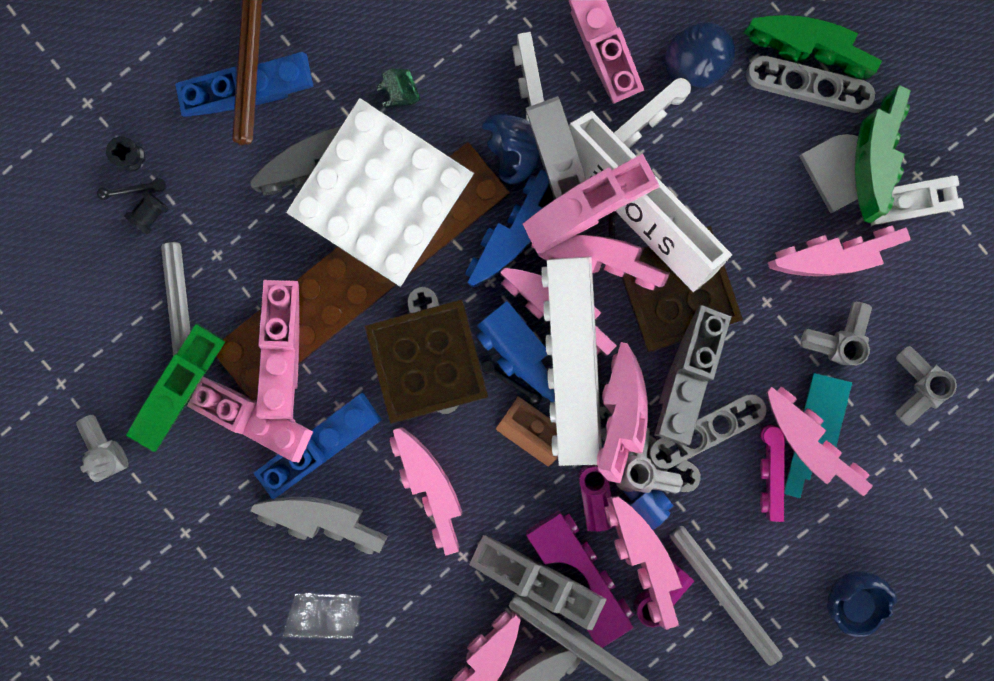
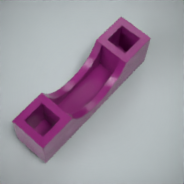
[526,510,634,648]

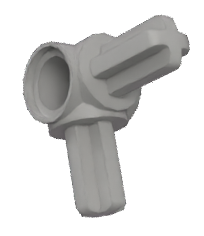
[801,302,872,365]
[895,346,957,426]
[76,415,128,482]
[615,428,683,494]

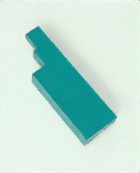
[784,373,852,498]

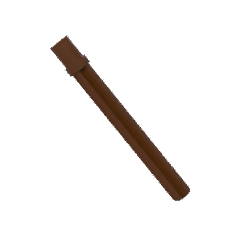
[232,0,264,146]

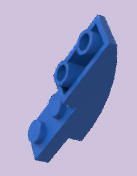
[175,52,314,117]
[465,170,549,287]
[253,393,382,500]

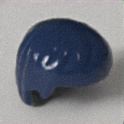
[665,22,735,88]
[481,114,540,184]
[827,571,898,637]

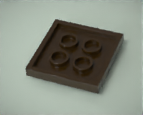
[621,226,743,352]
[364,300,489,424]

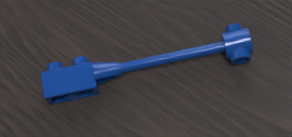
[476,301,673,530]

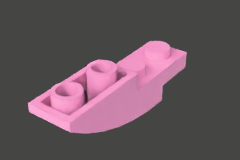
[568,0,644,104]
[523,154,660,255]
[768,225,911,276]
[531,235,670,290]
[500,268,617,356]
[256,280,299,419]
[597,342,648,483]
[187,377,313,463]
[766,387,873,496]
[390,427,462,556]
[605,496,682,630]
[452,611,520,681]

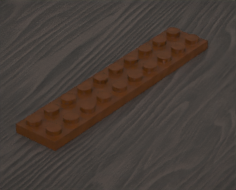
[216,142,510,400]

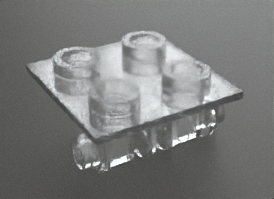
[283,593,361,639]

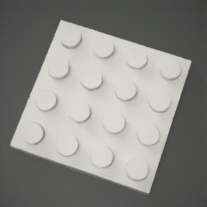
[286,98,474,287]

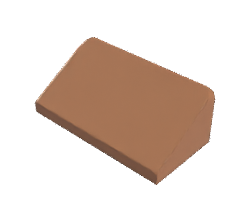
[496,396,558,466]

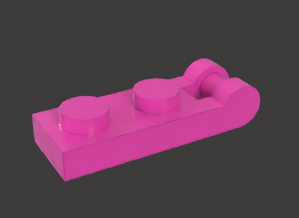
[760,425,784,522]

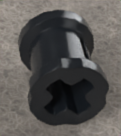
[106,136,145,171]
[124,190,169,234]

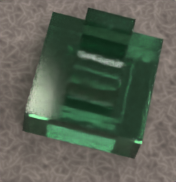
[376,69,421,107]

